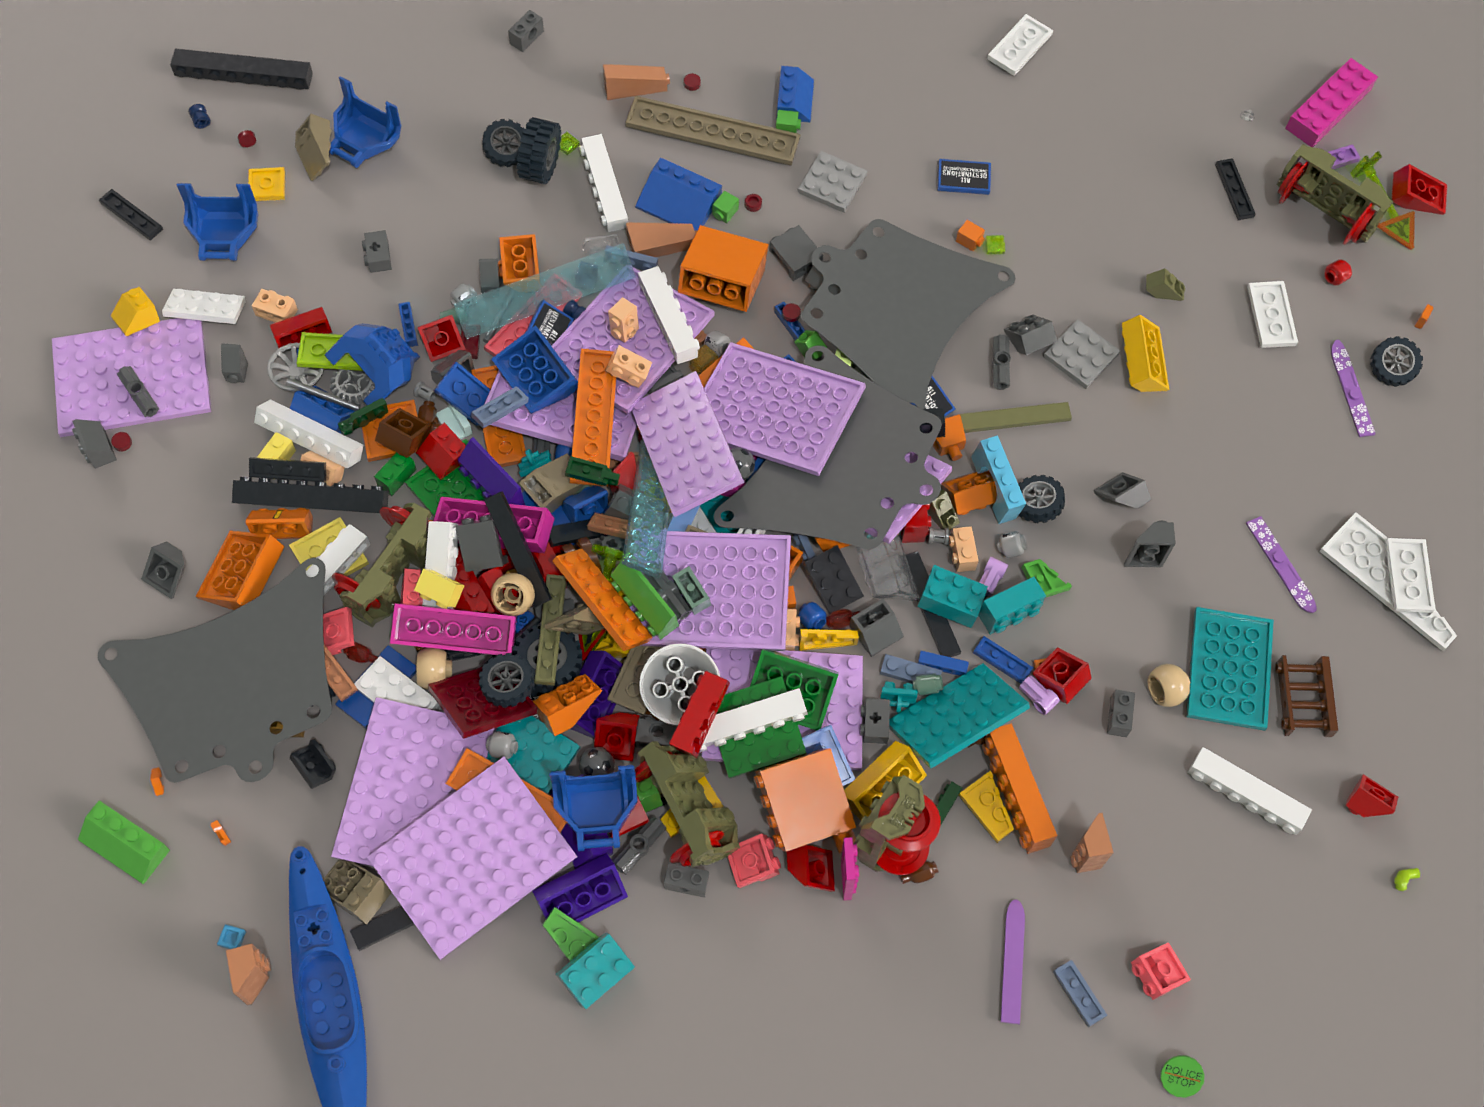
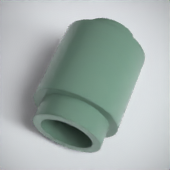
[913,673,943,696]

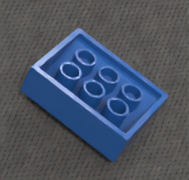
[635,157,722,231]
[492,325,578,414]

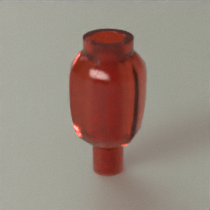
[826,609,860,629]
[343,642,378,663]

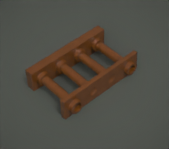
[1275,655,1338,737]

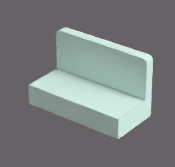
[436,402,472,440]

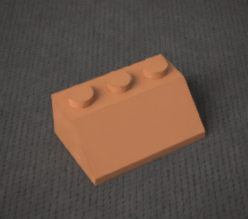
[1071,813,1114,873]
[226,944,271,1005]

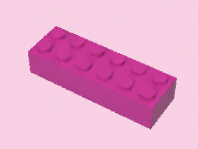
[1285,58,1378,147]
[433,497,555,553]
[390,603,517,655]

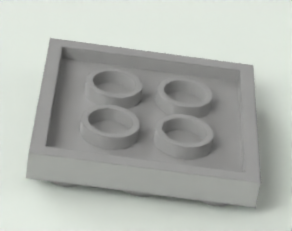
[798,151,868,213]
[1043,319,1120,389]

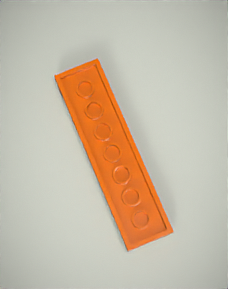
[570,348,616,487]

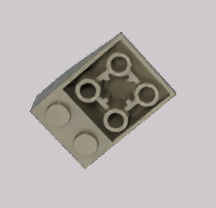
[295,114,332,181]
[519,454,585,513]
[323,859,392,925]

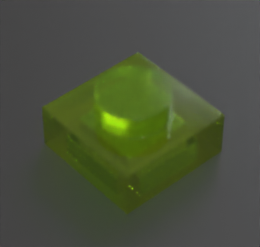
[560,132,579,155]
[985,235,1005,254]

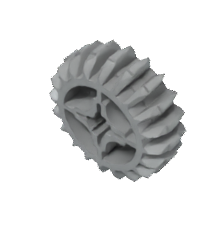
[330,369,375,408]

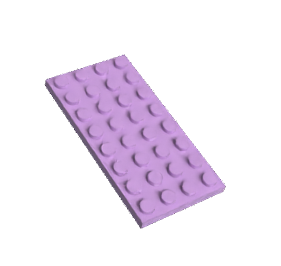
[485,370,637,461]
[632,371,745,517]

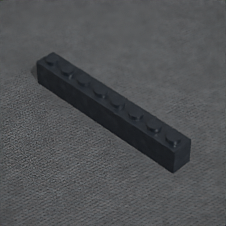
[170,48,313,90]
[232,477,389,513]

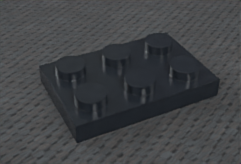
[803,545,864,614]

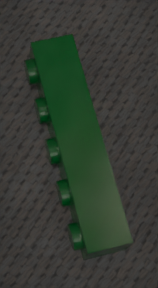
[935,781,963,826]

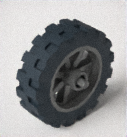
[482,119,525,167]
[479,653,535,708]

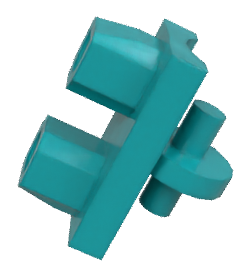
[518,449,552,477]
[880,681,918,713]

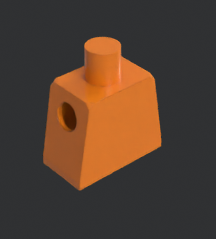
[933,414,966,461]

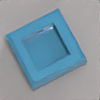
[217,924,246,949]

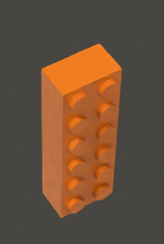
[982,723,1058,854]

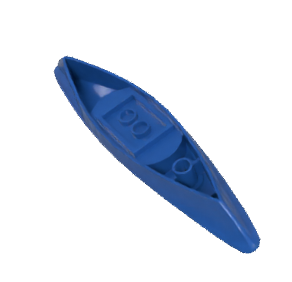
[289,846,367,1107]

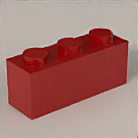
[270,307,332,348]

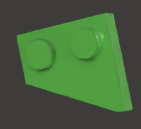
[1021,559,1072,598]

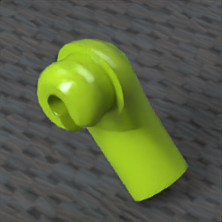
[1394,868,1420,891]

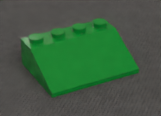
[750,649,839,731]

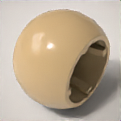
[491,573,535,616]
[417,648,452,690]
[1147,664,1190,707]

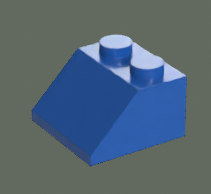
[563,485,608,523]

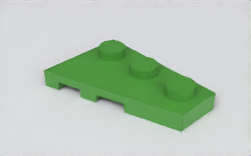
[542,907,599,961]

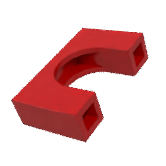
[477,542,569,616]

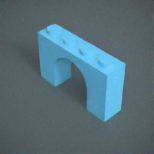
[971,435,1026,524]

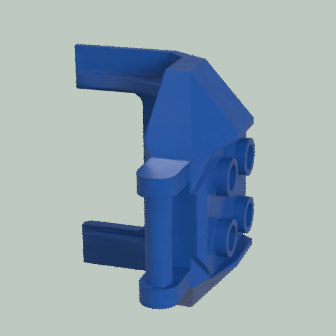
[329,77,402,168]
[177,183,258,261]
[325,323,420,405]
[549,765,638,851]

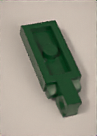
[338,398,388,436]
[565,456,620,486]

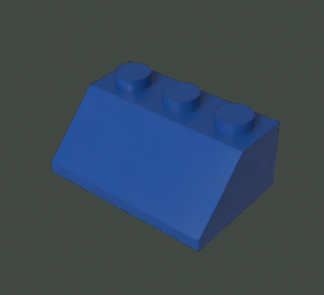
[777,66,814,123]
[289,386,355,435]

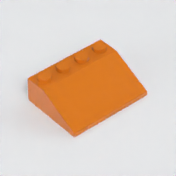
[195,530,285,610]

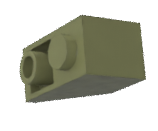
[1146,268,1185,301]
[927,490,960,530]

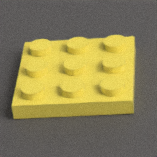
[289,517,369,576]

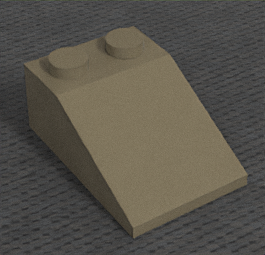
[545,604,605,635]

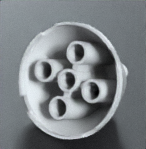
[640,644,720,725]

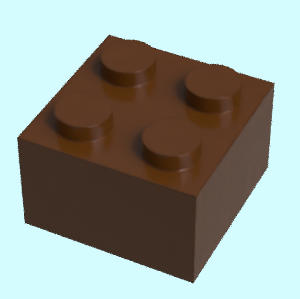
[375,408,431,458]

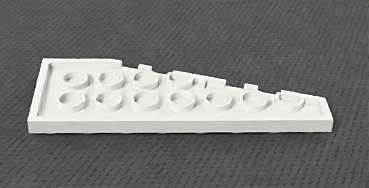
[1319,512,1457,651]

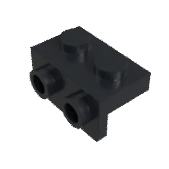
[290,739,336,789]

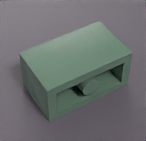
[672,566,711,615]

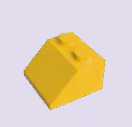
[111,287,160,336]

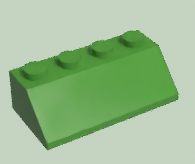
[611,555,679,640]
[78,801,170,884]

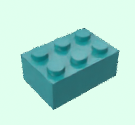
[917,565,988,628]
[978,577,1046,635]
[556,932,635,1009]

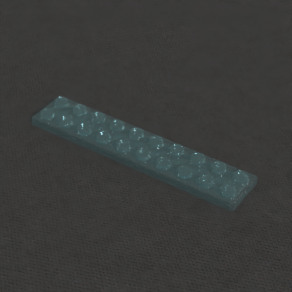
[453,243,636,339]
[622,438,670,579]

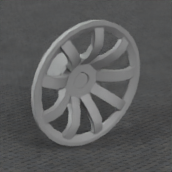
[267,343,324,391]

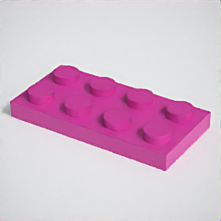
[841,837,859,900]

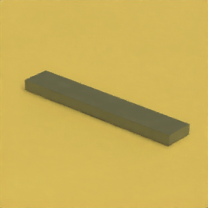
[960,402,1072,433]
[535,574,567,686]

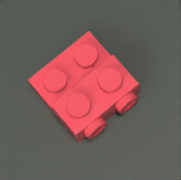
[401,569,423,606]
[323,607,354,656]
[728,834,781,888]
[1130,942,1191,1000]

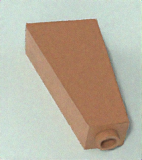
[603,64,670,100]
[626,222,697,257]

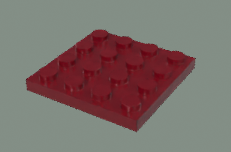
[428,667,537,739]

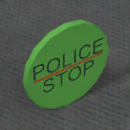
[1161,1055,1204,1097]

